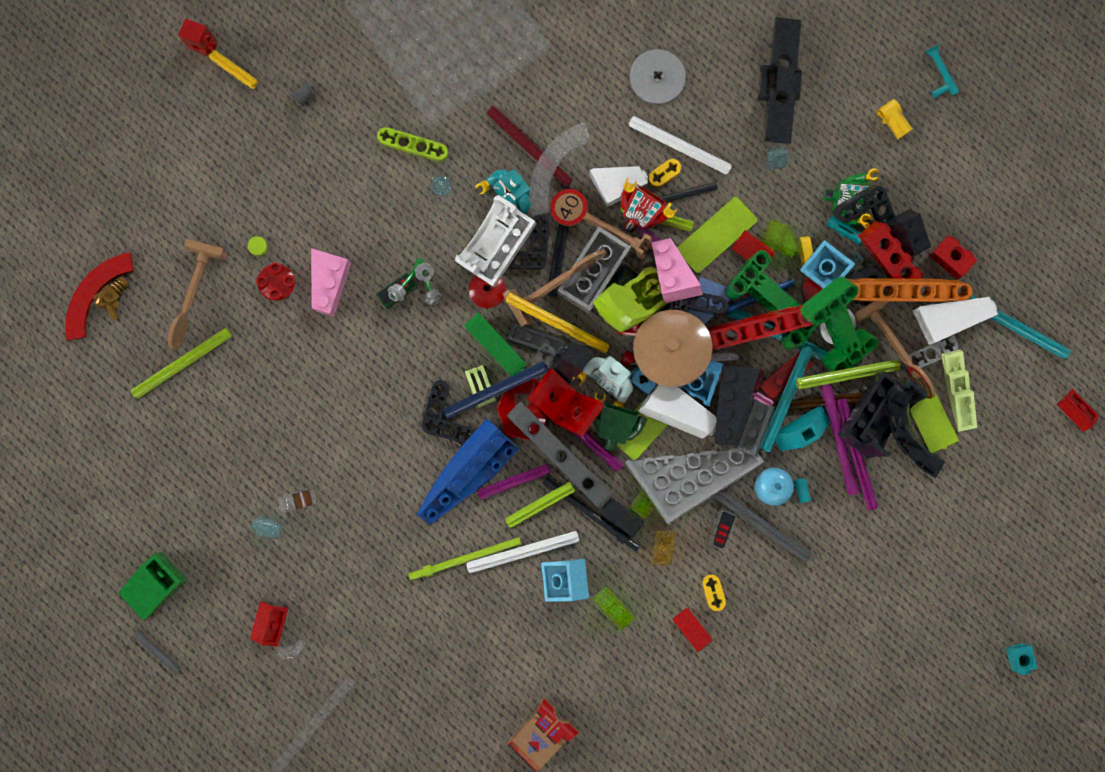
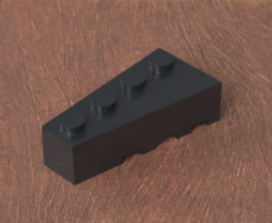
[714,366,765,447]

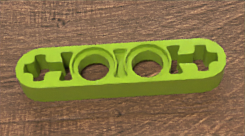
[377,127,448,162]

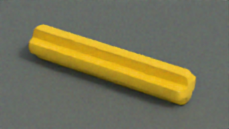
[209,50,258,89]

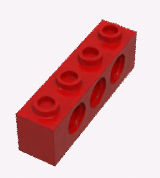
[858,221,923,279]

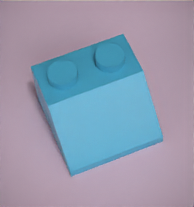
[541,559,589,602]

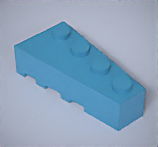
[681,360,723,406]

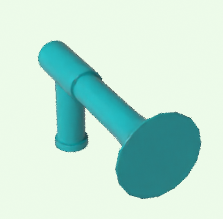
[923,43,960,99]

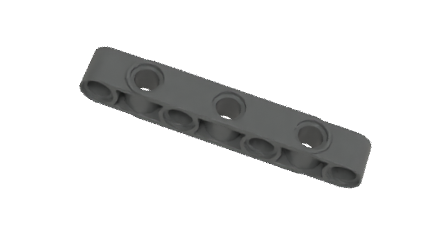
[506,402,613,509]

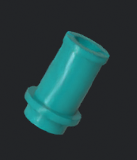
[794,477,812,503]

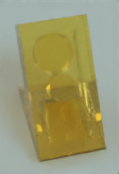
[652,531,676,565]

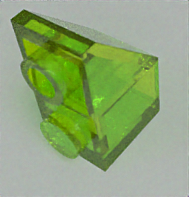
[762,219,801,257]
[592,586,636,631]

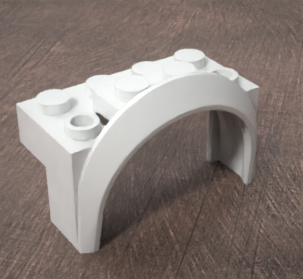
[455,195,537,287]

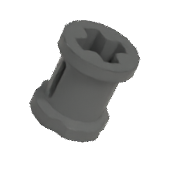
[291,82,316,107]

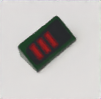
[376,273,417,309]

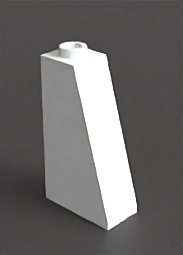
[913,297,998,345]
[638,384,717,439]

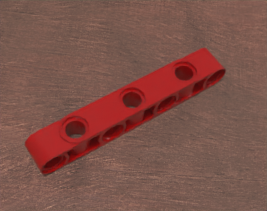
[707,305,813,350]

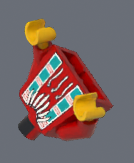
[621,178,678,233]

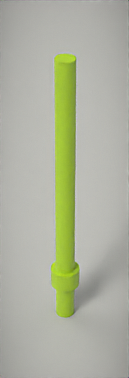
[408,537,521,580]

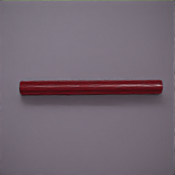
[487,106,573,187]

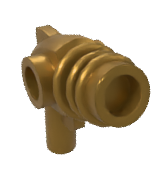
[93,276,130,321]

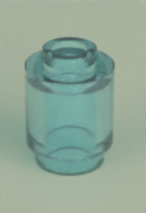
[251,515,282,539]

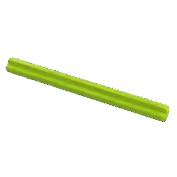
[131,328,232,399]
[796,360,901,389]

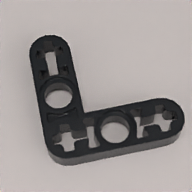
[834,185,895,223]
[507,214,549,270]
[670,293,729,316]
[422,380,475,443]

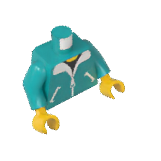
[475,169,531,225]

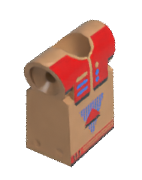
[508,697,579,772]

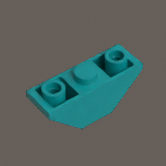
[775,405,830,451]

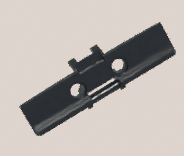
[757,17,802,144]

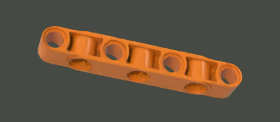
[848,278,972,302]

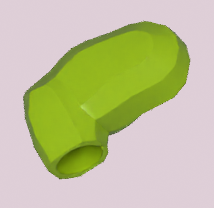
[593,267,668,332]

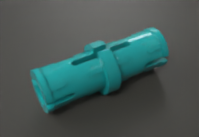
[826,215,861,245]

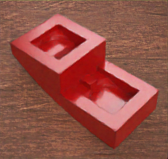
[672,607,713,652]

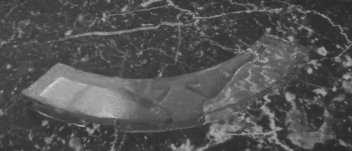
[530,122,591,217]

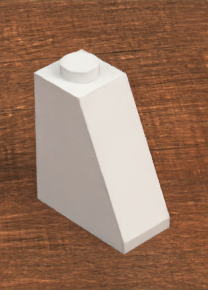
[589,166,649,207]

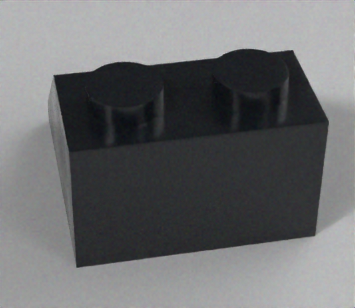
[881,209,931,260]

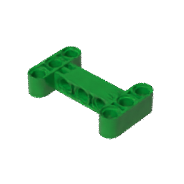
[725,250,818,350]
[801,276,878,372]

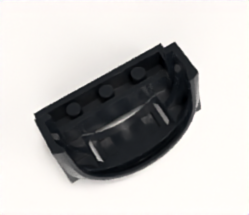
[838,371,927,458]

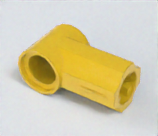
[876,99,912,139]

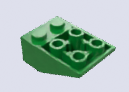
[118,552,188,621]

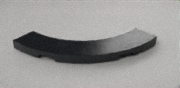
[888,384,945,478]

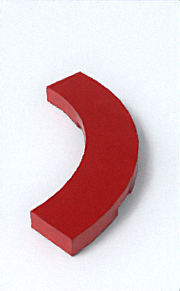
[65,252,134,341]

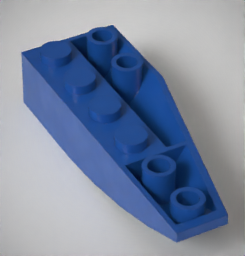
[417,419,519,525]

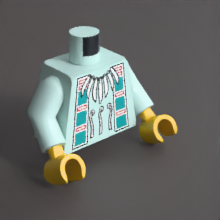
[573,356,633,408]

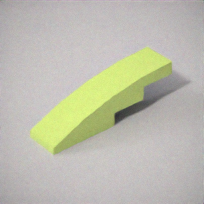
[941,350,977,432]

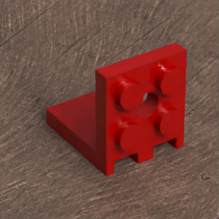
[528,369,604,436]

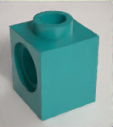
[1006,643,1038,675]

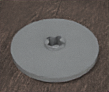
[630,49,686,105]

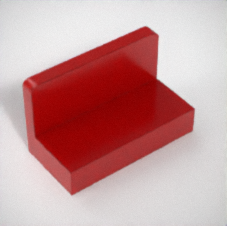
[250,601,288,647]

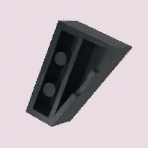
[551,341,592,384]

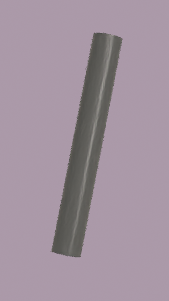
[133,630,181,675]

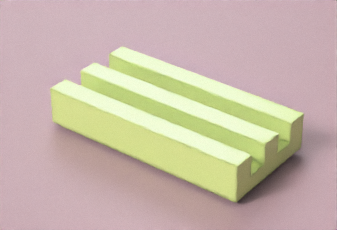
[465,365,496,408]

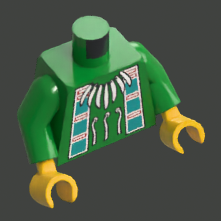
[823,168,880,228]

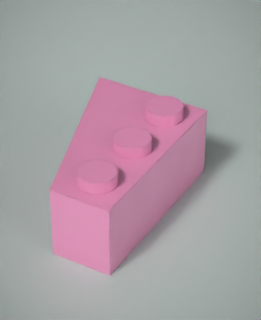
[652,238,703,303]
[311,248,351,317]

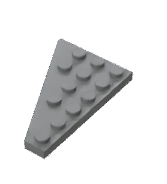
[625,448,764,525]

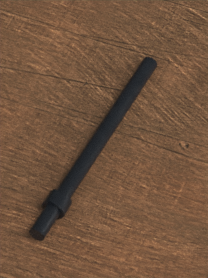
[543,477,640,552]

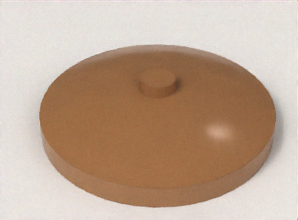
[634,310,712,387]

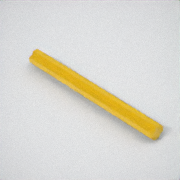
[506,293,609,353]

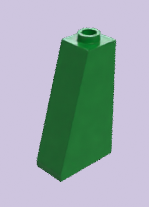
[464,312,528,376]

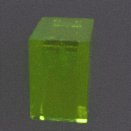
[628,489,654,519]

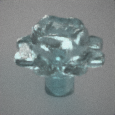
[430,176,451,196]

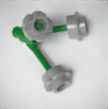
[388,258,443,305]

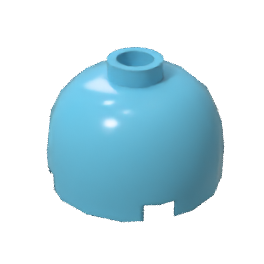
[754,468,794,506]

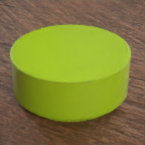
[248,236,268,256]

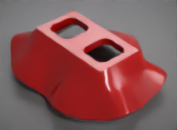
[497,378,547,441]

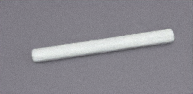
[629,116,732,174]
[467,531,579,573]

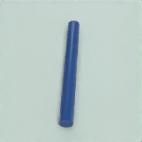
[727,279,795,314]

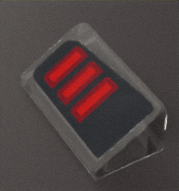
[706,508,738,551]

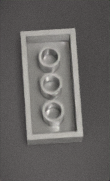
[557,227,631,314]

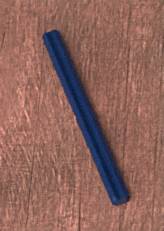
[443,361,548,418]

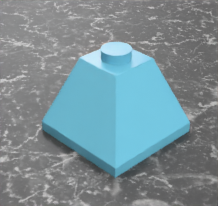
[800,240,855,289]

